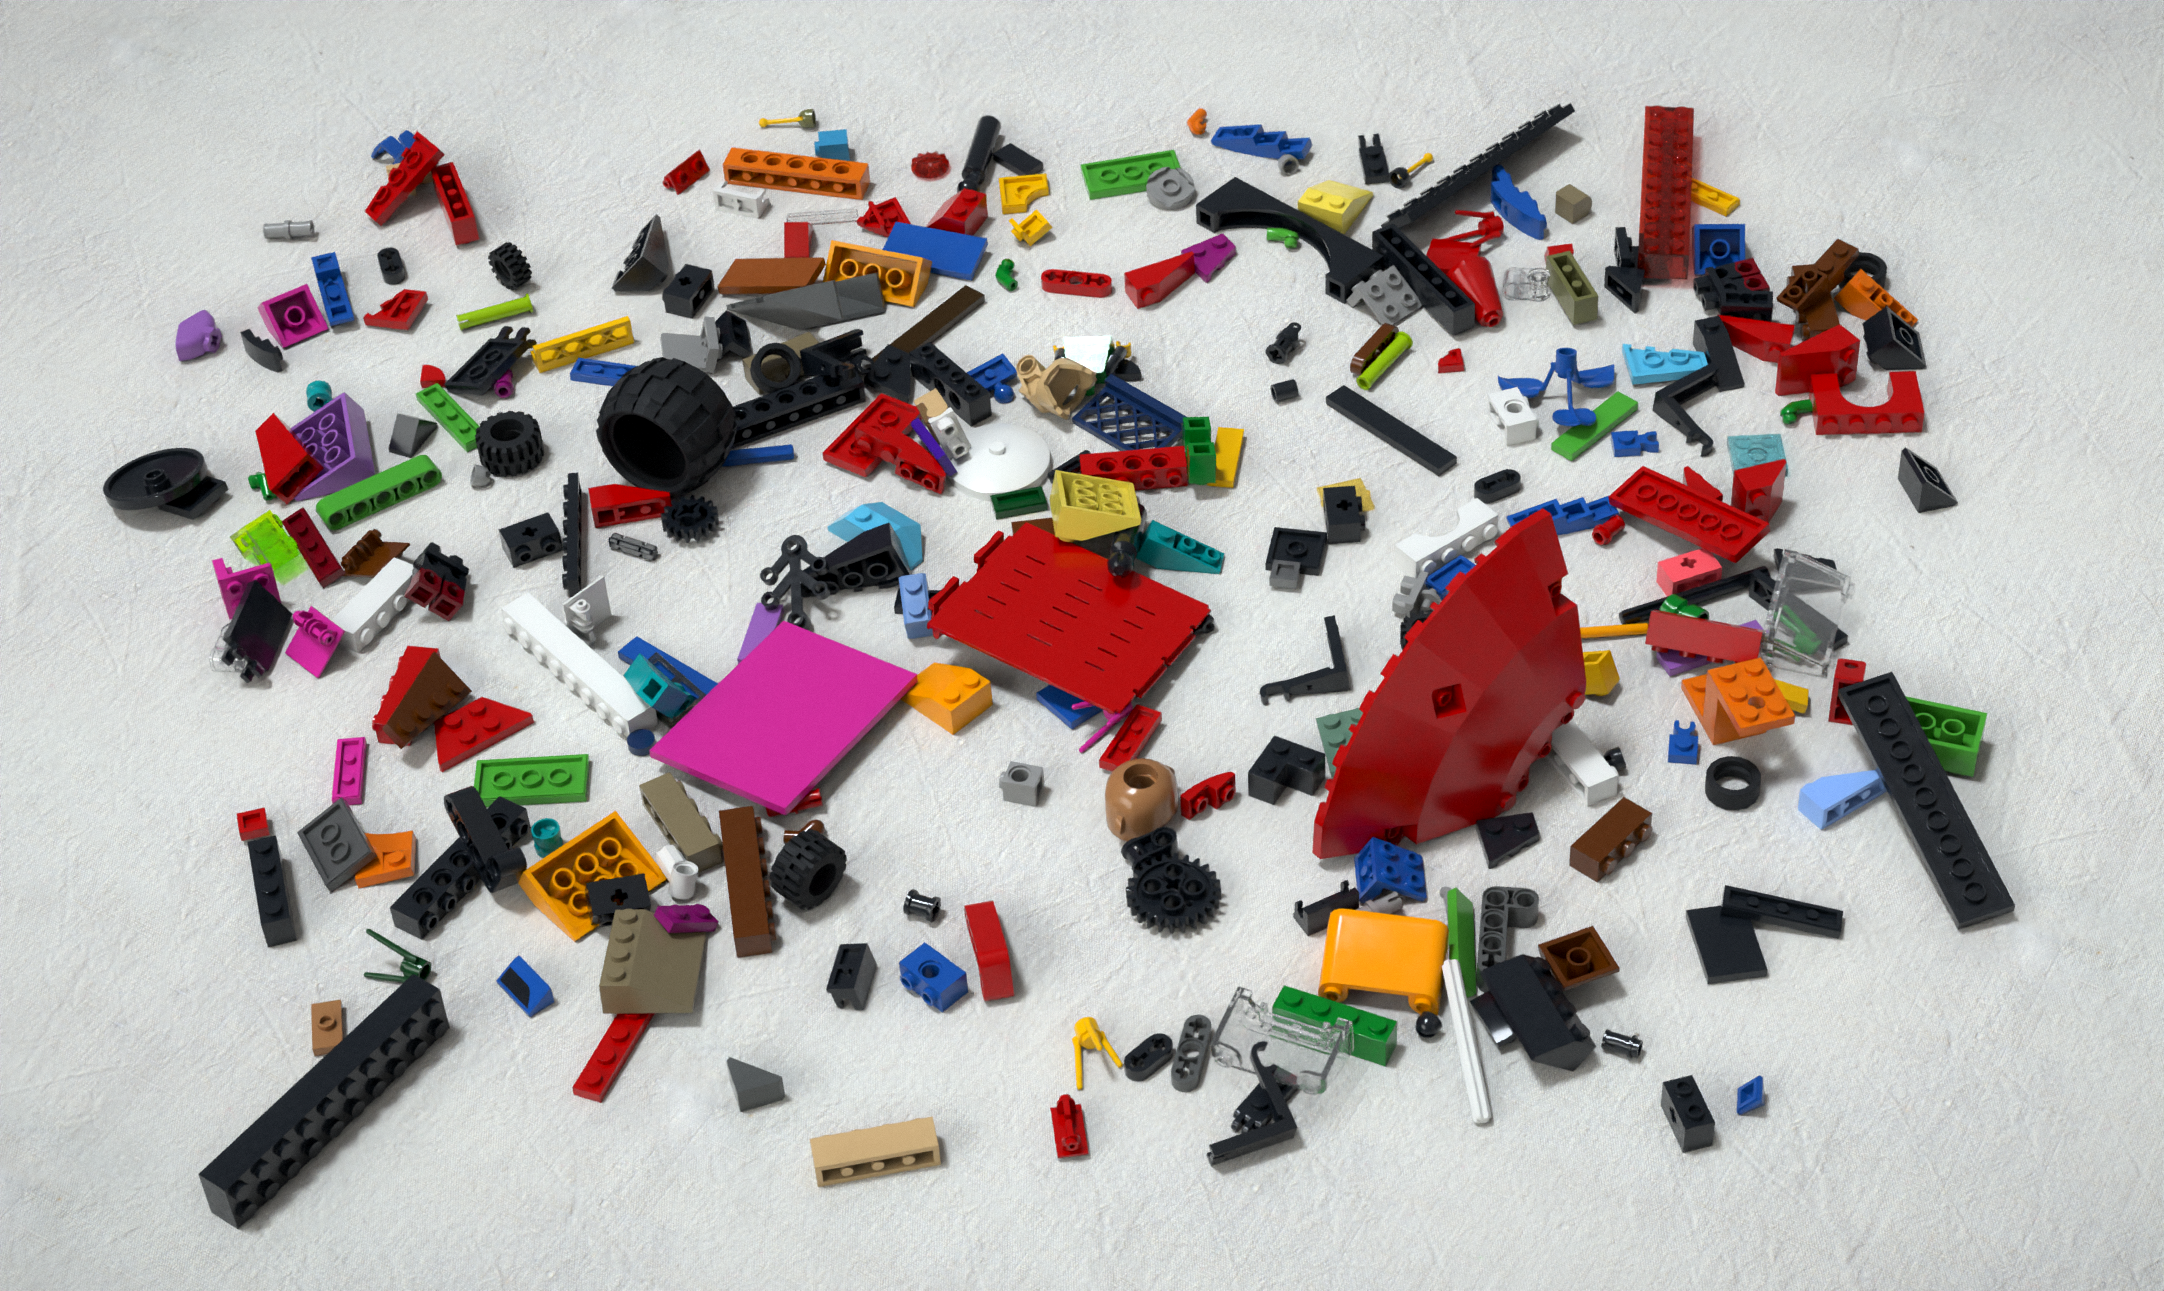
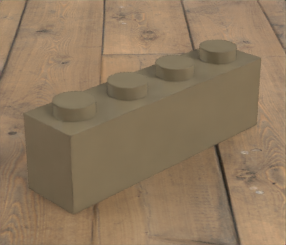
[639,772,723,873]

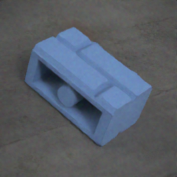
[899,573,933,639]

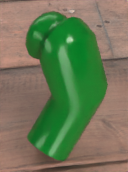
[995,258,1018,291]
[1780,399,1813,425]

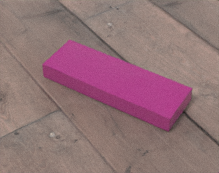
[332,737,367,805]

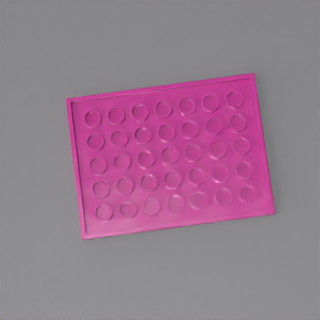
[649,621,918,815]

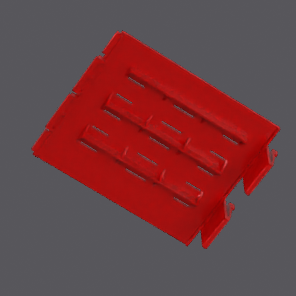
[927,522,1211,714]

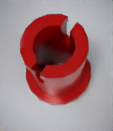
[1592,515,1625,545]

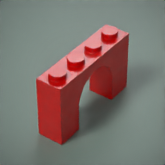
[1808,371,1924,435]

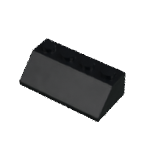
[1480,954,1596,1072]

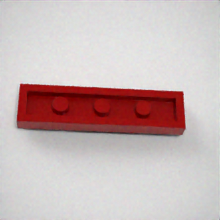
[572,1013,655,1103]

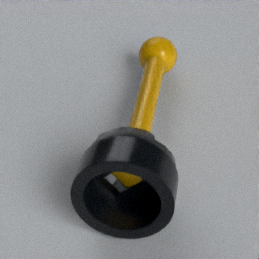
[1388,153,1433,188]

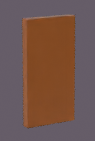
[717,257,826,294]

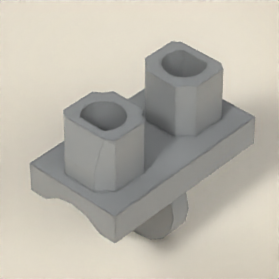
[1392,571,1441,618]

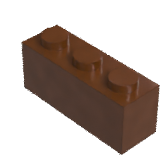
[1569,797,1653,883]

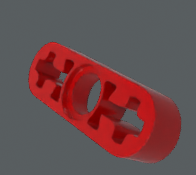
[1041,269,1112,298]

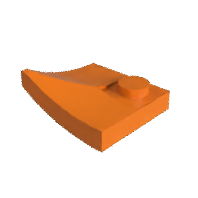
[355,830,416,888]

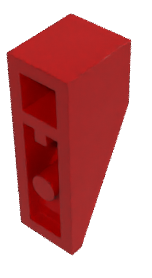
[1124,251,1195,309]
[1717,315,1795,363]
[588,484,672,528]

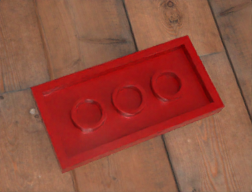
[822,393,922,477]

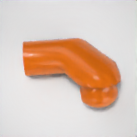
[1187,108,1207,135]

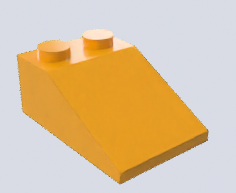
[901,662,993,735]

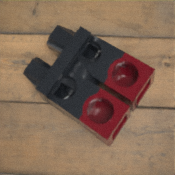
[1693,258,1770,312]
[404,542,469,621]

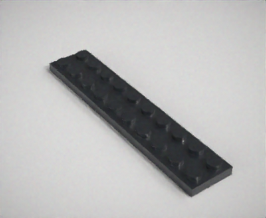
[1380,103,1575,228]
[1838,672,2015,930]

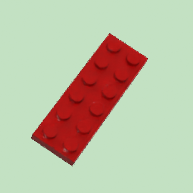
[1608,466,1770,563]

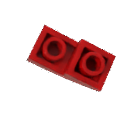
[1180,771,1236,821]

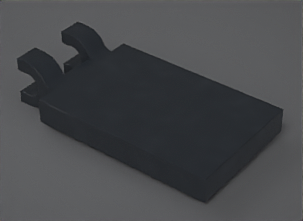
[444,326,537,395]
[221,580,293,683]

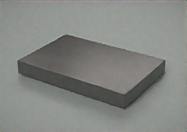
[297,797,377,892]

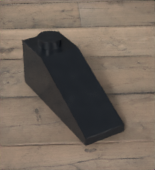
[1693,316,1744,392]

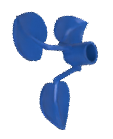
[1498,348,1615,426]

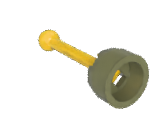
[759,109,816,128]

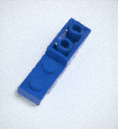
[1490,164,1547,240]

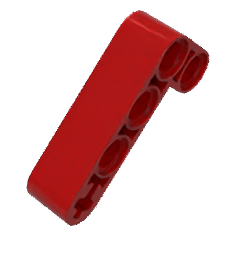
[964,900,1014,1002]

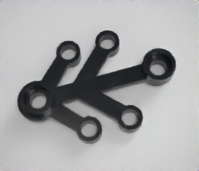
[760,535,831,630]

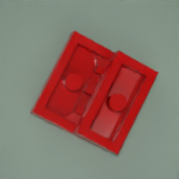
[1426,238,1482,274]

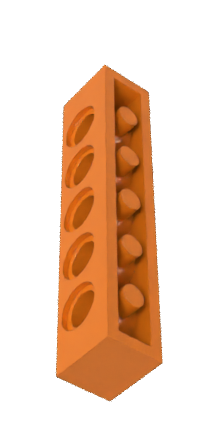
[723,147,870,200]

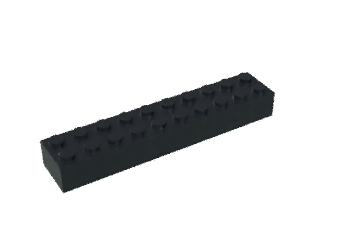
[198,974,450,1229]

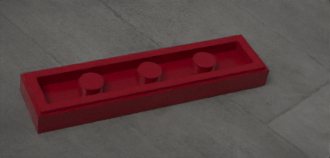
[281,507,345,588]

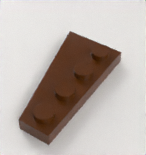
[382,651,472,749]

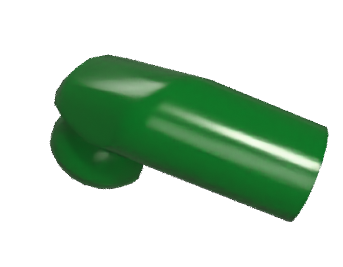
[248,472,276,500]

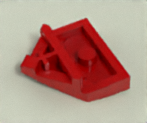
[856,197,911,237]

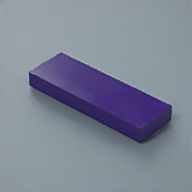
[911,418,957,476]

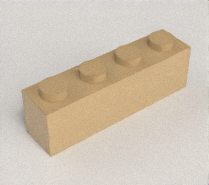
[810,1117,941,1187]

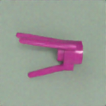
[1072,701,1133,753]

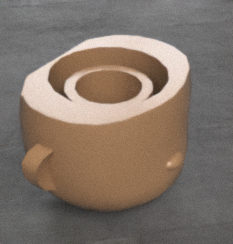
[1105,758,1178,841]

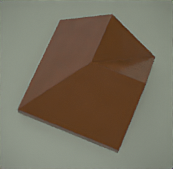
[1538,926,1620,991]

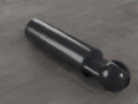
[957,116,1001,193]
[1107,503,1147,578]

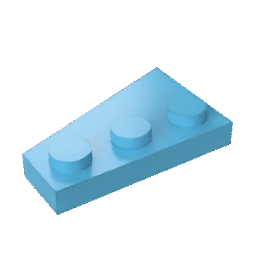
[1622,344,1708,385]

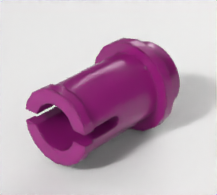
[493,369,514,398]

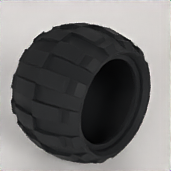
[596,357,737,497]

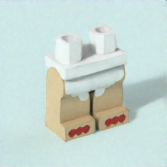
[914,388,971,459]

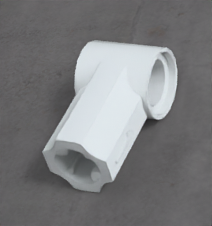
[655,845,698,899]

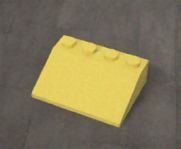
[1049,470,1141,542]

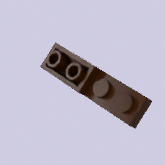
[1776,238,1859,312]

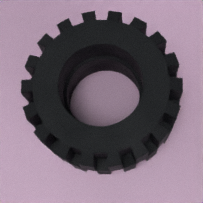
[475,411,544,477]
[770,829,847,910]

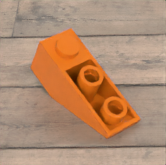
[1834,269,1918,327]

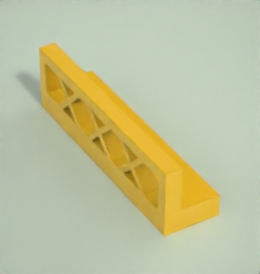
[530,316,634,373]

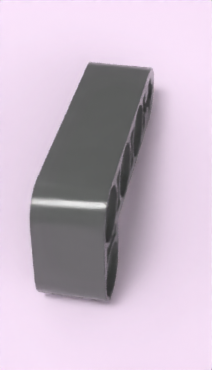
[1477,886,1539,993]

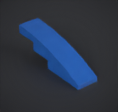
[1211,124,1313,159]
[1506,496,1620,535]

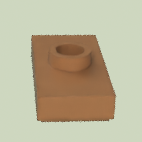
[311,999,344,1056]

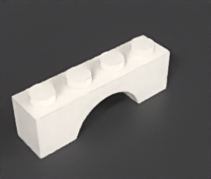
[1395,498,1498,578]

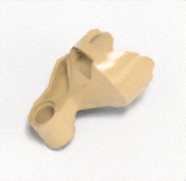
[1016,355,1097,420]

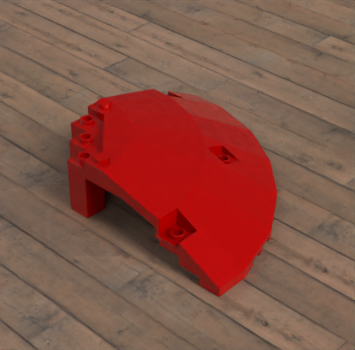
[1312,508,1586,859]

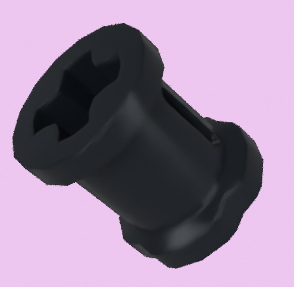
[903,889,941,923]

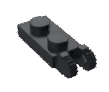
[1358,134,1389,184]

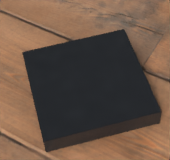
[1265,527,1327,576]

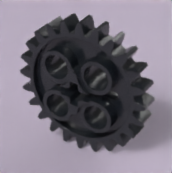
[1126,853,1221,934]

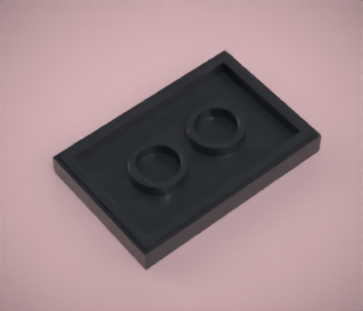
[1686,906,1768,984]

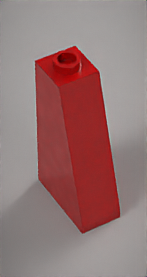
[255,413,324,505]

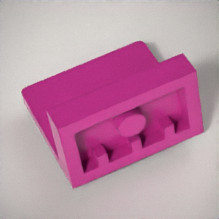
[212,558,281,620]

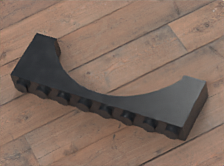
[1196,177,1384,304]

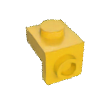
[1009,209,1053,246]

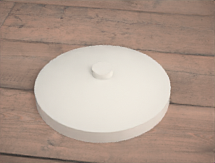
[948,423,1050,501]

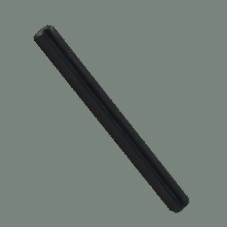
[1619,566,1770,625]

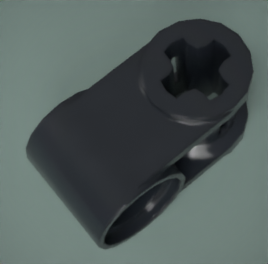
[1121,827,1179,871]

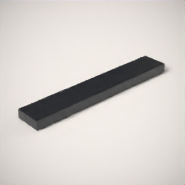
[1326,385,1457,476]

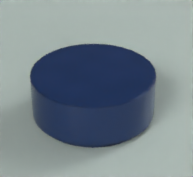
[627,729,656,756]

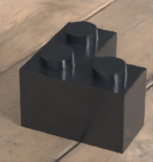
[1248,735,1325,805]

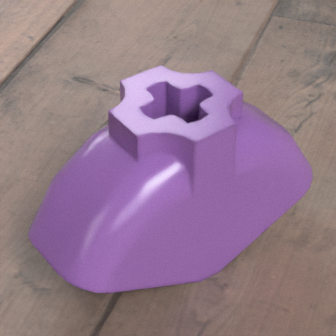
[175,310,222,361]

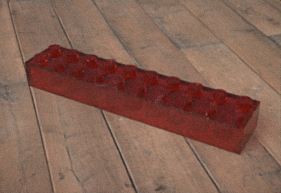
[1637,105,1694,280]

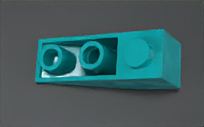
[1136,520,1224,574]
[623,653,688,718]

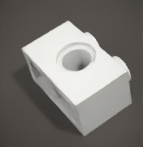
[1487,387,1539,446]

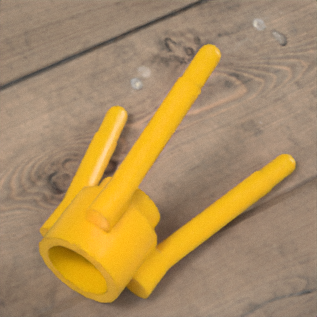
[1072,1017,1123,1090]

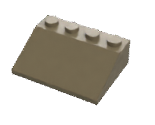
[599,909,707,1014]

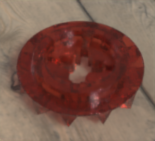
[911,151,949,179]

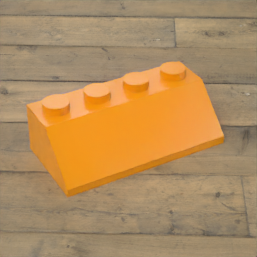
[822,240,932,307]

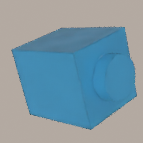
[814,129,850,161]

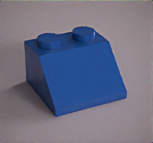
[1692,224,1745,275]

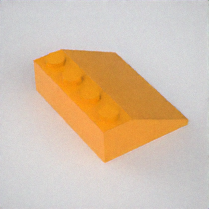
[518,811,667,942]

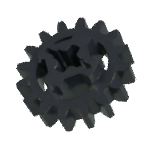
[661,495,719,543]

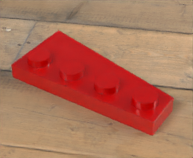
[364,131,445,226]

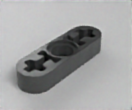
[1171,1015,1212,1092]

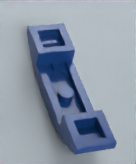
[311,252,355,326]

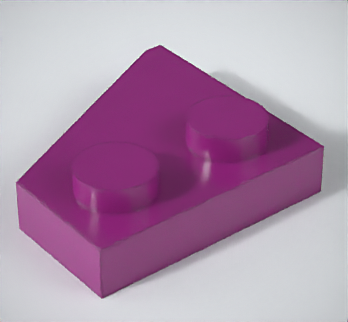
[1181,233,1236,283]

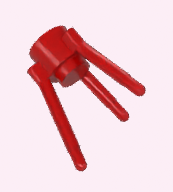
[1444,210,1504,248]

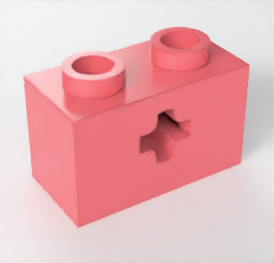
[1656,548,1722,596]

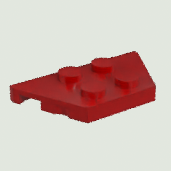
[434,697,534,772]

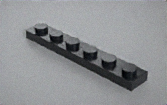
[562,473,582,598]

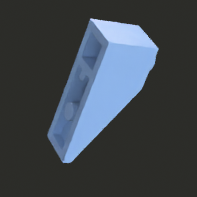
[1798,770,1887,830]

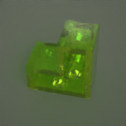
[230,510,300,571]

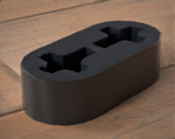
[377,247,405,285]
[1474,469,1521,504]
[1124,1033,1173,1082]

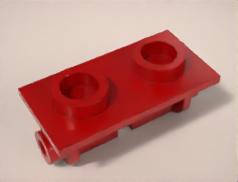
[662,149,710,195]
[1050,1094,1088,1158]

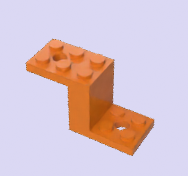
[1681,657,1795,745]

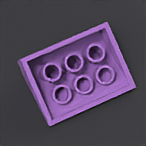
[291,392,375,501]

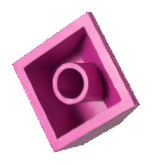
[257,284,329,348]

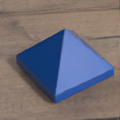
[1737,1075,1765,1115]

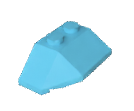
[827,502,923,571]

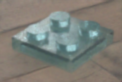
[1727,434,1788,477]

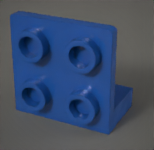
[1354,837,1427,903]

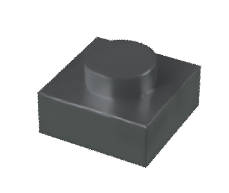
[1269,560,1301,589]

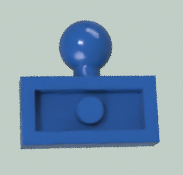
[967,353,1017,403]

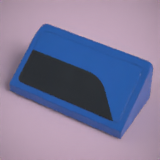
[496,955,554,1017]

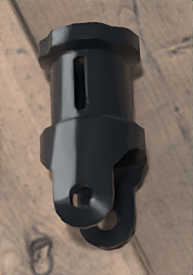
[1266,322,1301,364]

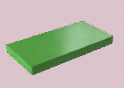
[1080,150,1181,200]
[474,754,590,807]

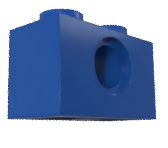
[899,942,968,1013]

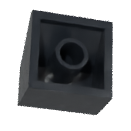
[1862,306,1926,370]

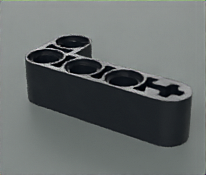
[444,786,527,893]

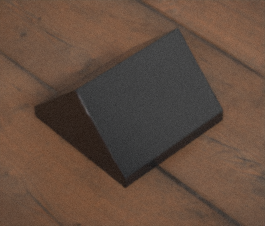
[1898,447,1958,513]

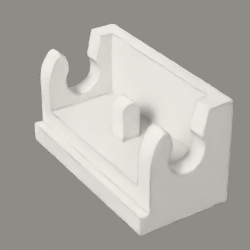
[712,180,770,219]

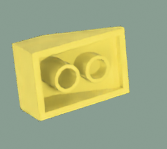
[1298,180,1373,235]

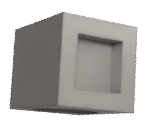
[999,761,1045,807]

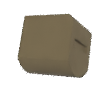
[1555,184,1592,224]

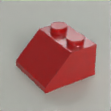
[925,188,988,236]
[1731,459,1787,523]

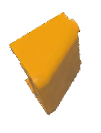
[1318,909,1449,1015]

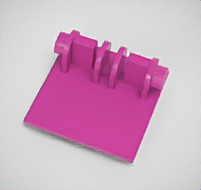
[285,606,345,678]

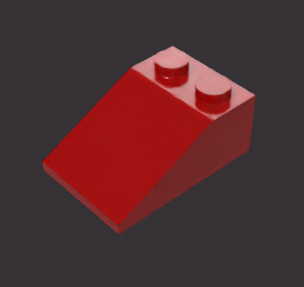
[1775,324,1860,396]

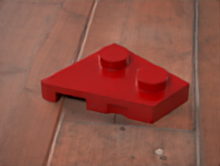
[363,289,428,330]

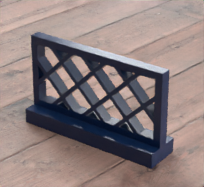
[1072,374,1187,451]

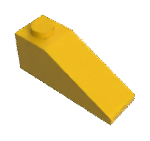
[1583,650,1620,696]

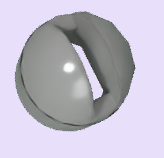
[1278,154,1299,175]
[470,464,491,486]

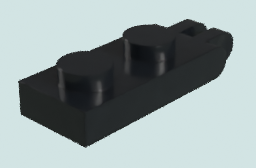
[1231,1069,1299,1134]

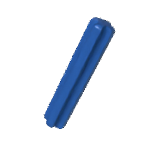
[722,444,794,467]

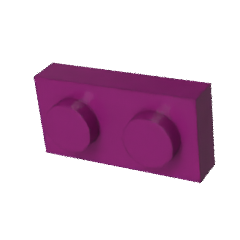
[654,904,719,933]

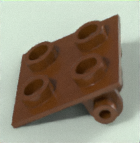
[341,529,410,578]

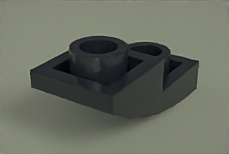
[240,329,283,373]
[1470,990,1517,1047]

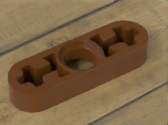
[1350,323,1399,376]

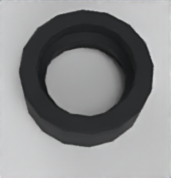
[1839,252,1887,289]
[750,343,801,393]
[1705,756,1761,810]

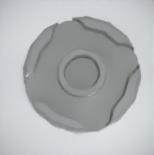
[1146,167,1194,210]

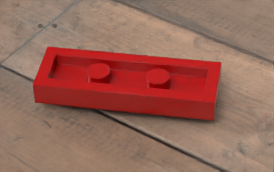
[1099,704,1162,772]

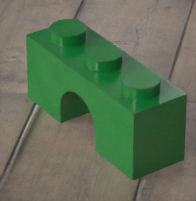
[1182,417,1216,485]

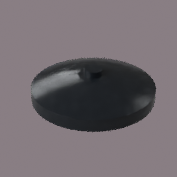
[103,448,207,510]

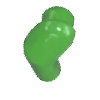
[1267,228,1299,248]

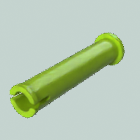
[456,293,533,330]
[1356,332,1413,390]

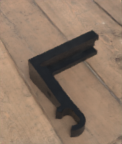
[800,329,867,380]
[1652,362,1719,457]
[1260,615,1350,705]
[1206,1041,1298,1166]

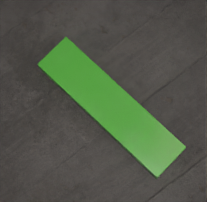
[416,383,480,452]
[1551,391,1638,461]
[1447,888,1476,998]

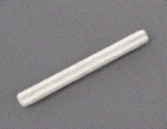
[1442,959,1491,1124]

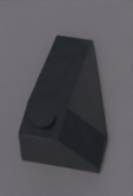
[612,214,669,291]
[802,523,912,598]

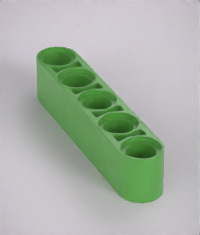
[316,455,442,530]

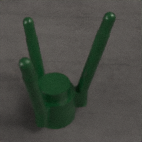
[364,929,432,983]

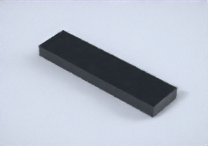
[1720,885,1843,939]

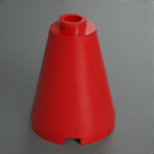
[1446,256,1503,327]

